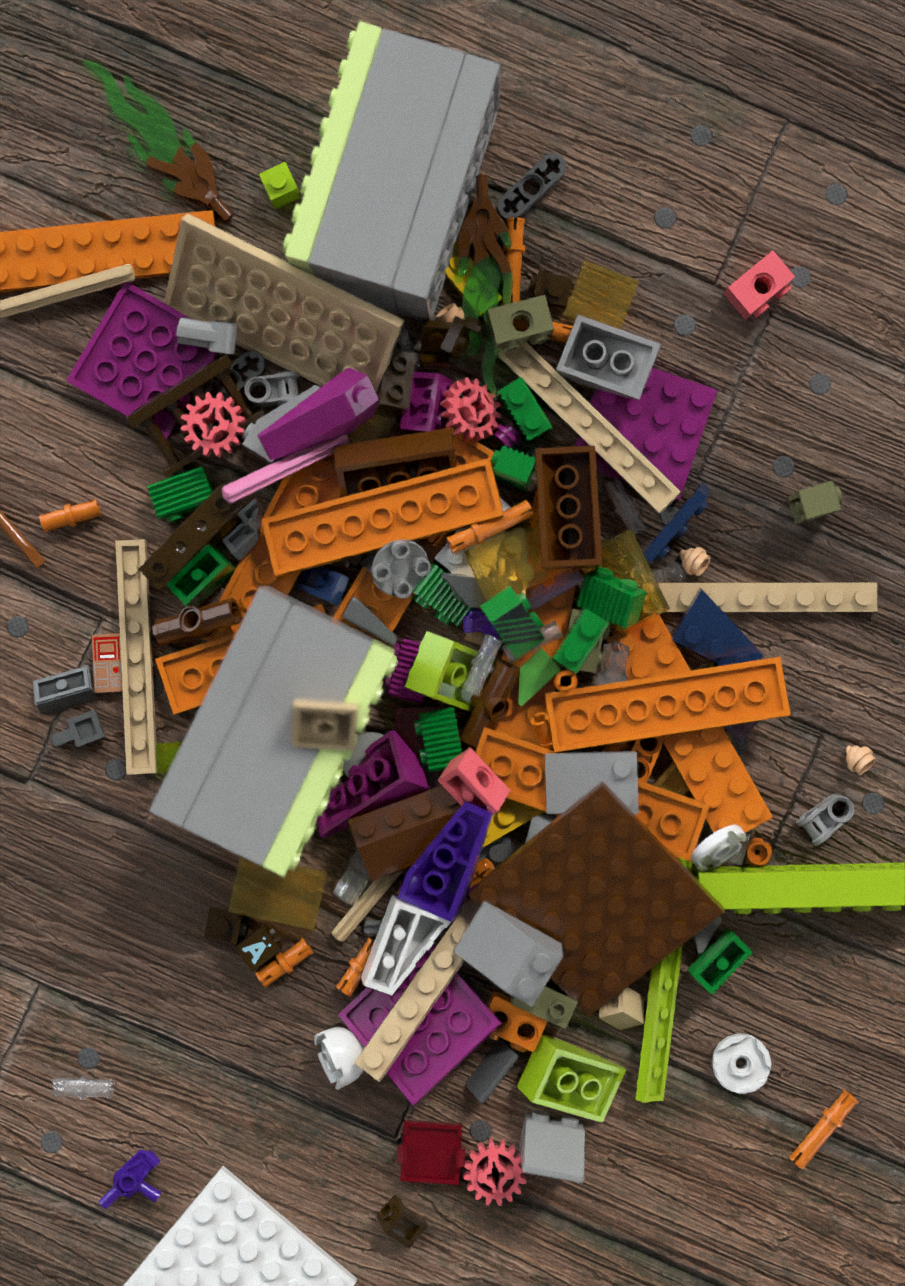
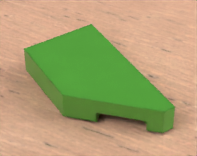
[518,648,561,706]

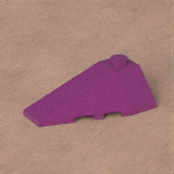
[257,367,379,460]
[317,730,429,838]

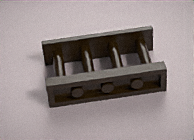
[126,353,265,477]
[138,483,246,594]

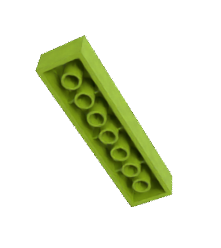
[691,862,905,914]

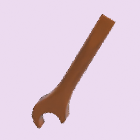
[0,509,46,568]

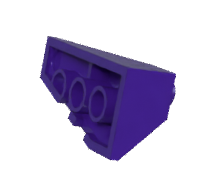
[398,802,494,922]

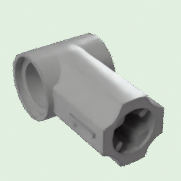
[176,318,238,354]

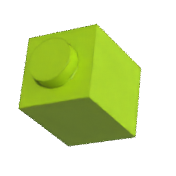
[259,162,301,210]

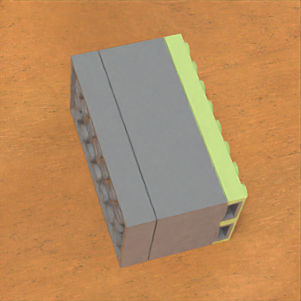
[283,21,501,322]
[149,586,397,876]

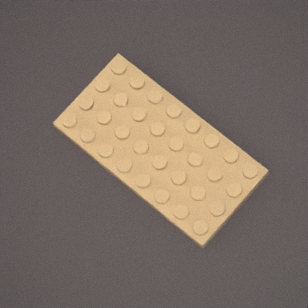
[164,213,404,394]

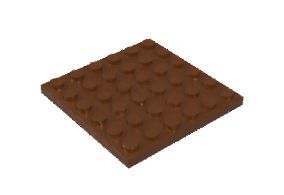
[468,781,724,1016]

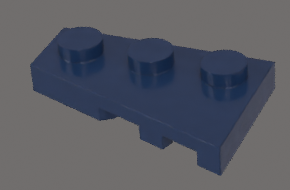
[641,482,711,564]
[672,587,763,666]

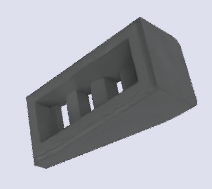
[343,596,398,646]

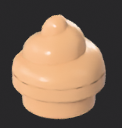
[436,303,465,322]
[680,547,711,576]
[845,745,876,775]

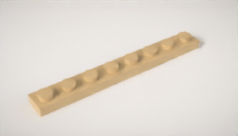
[494,342,681,514]
[115,539,158,775]
[643,583,877,613]
[355,868,495,1082]

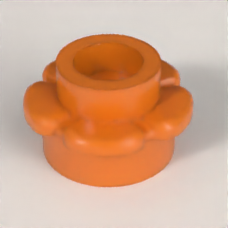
[743,838,772,866]

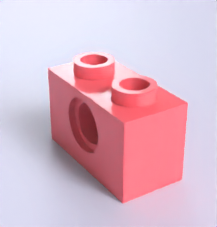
[724,250,795,320]
[438,748,510,814]

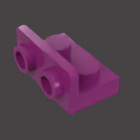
[400,372,452,432]

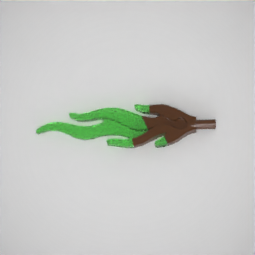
[83,60,234,223]
[458,174,513,395]

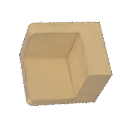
[599,987,644,1030]

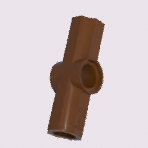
[152,598,242,646]
[460,659,521,748]

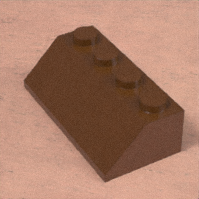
[334,428,457,497]
[535,445,602,569]
[348,786,461,881]

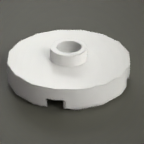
[691,825,747,871]
[711,1033,772,1094]

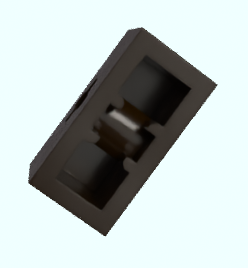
[375,349,416,419]

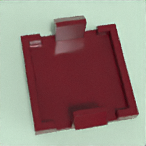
[397,1120,466,1185]

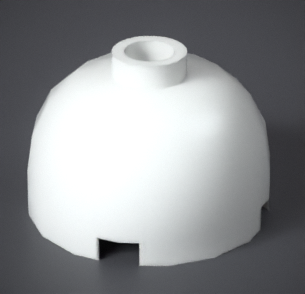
[314,1027,365,1090]

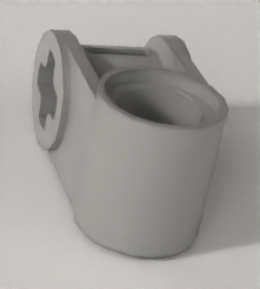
[245,372,299,407]
[796,794,854,846]

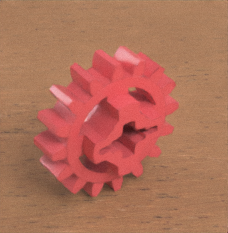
[440,377,502,442]
[181,392,246,458]
[464,1138,527,1206]

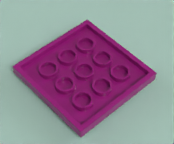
[66,282,220,441]
[574,368,717,501]
[338,944,502,1105]

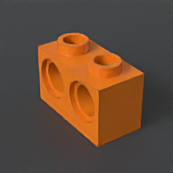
[487,990,548,1053]

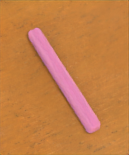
[222,435,349,503]

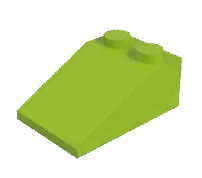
[405,631,497,712]
[517,1034,626,1123]

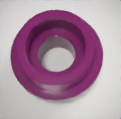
[494,424,521,449]

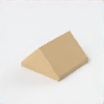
[292,698,359,751]

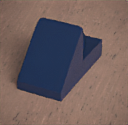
[296,566,350,605]

